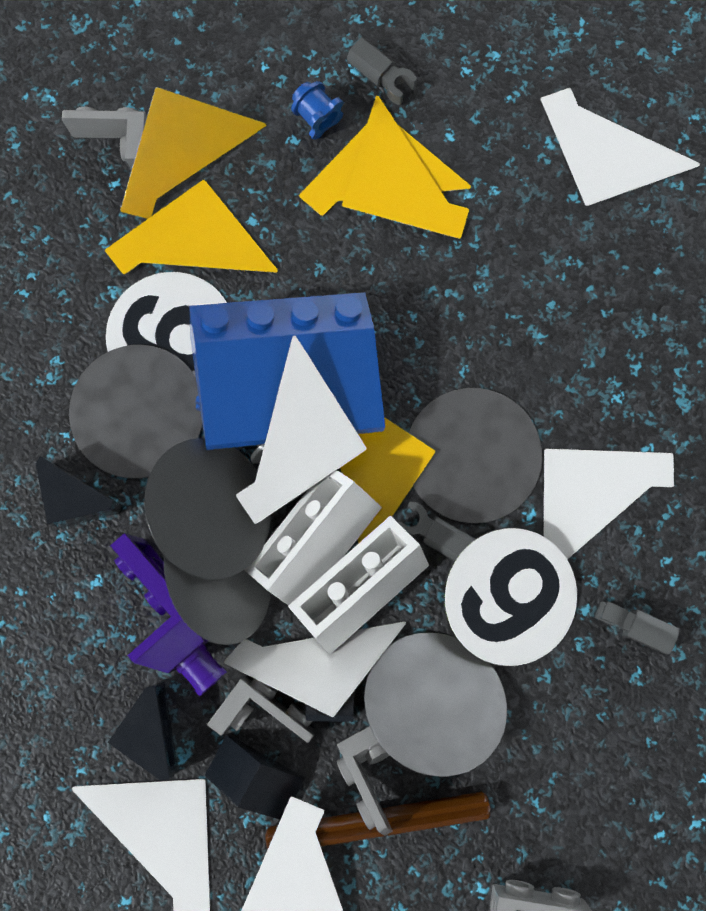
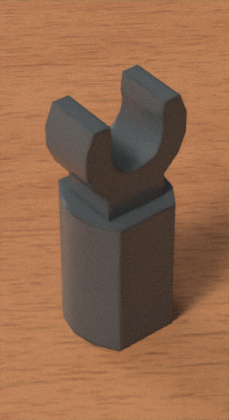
[347,37,417,105]
[398,502,475,561]
[594,601,680,654]

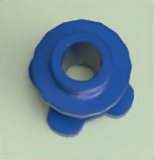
[291,81,344,140]

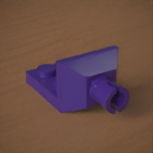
[110,533,227,696]

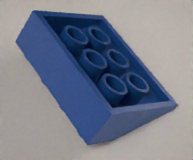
[189,292,385,450]

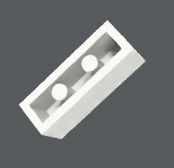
[245,470,382,605]
[288,516,429,655]

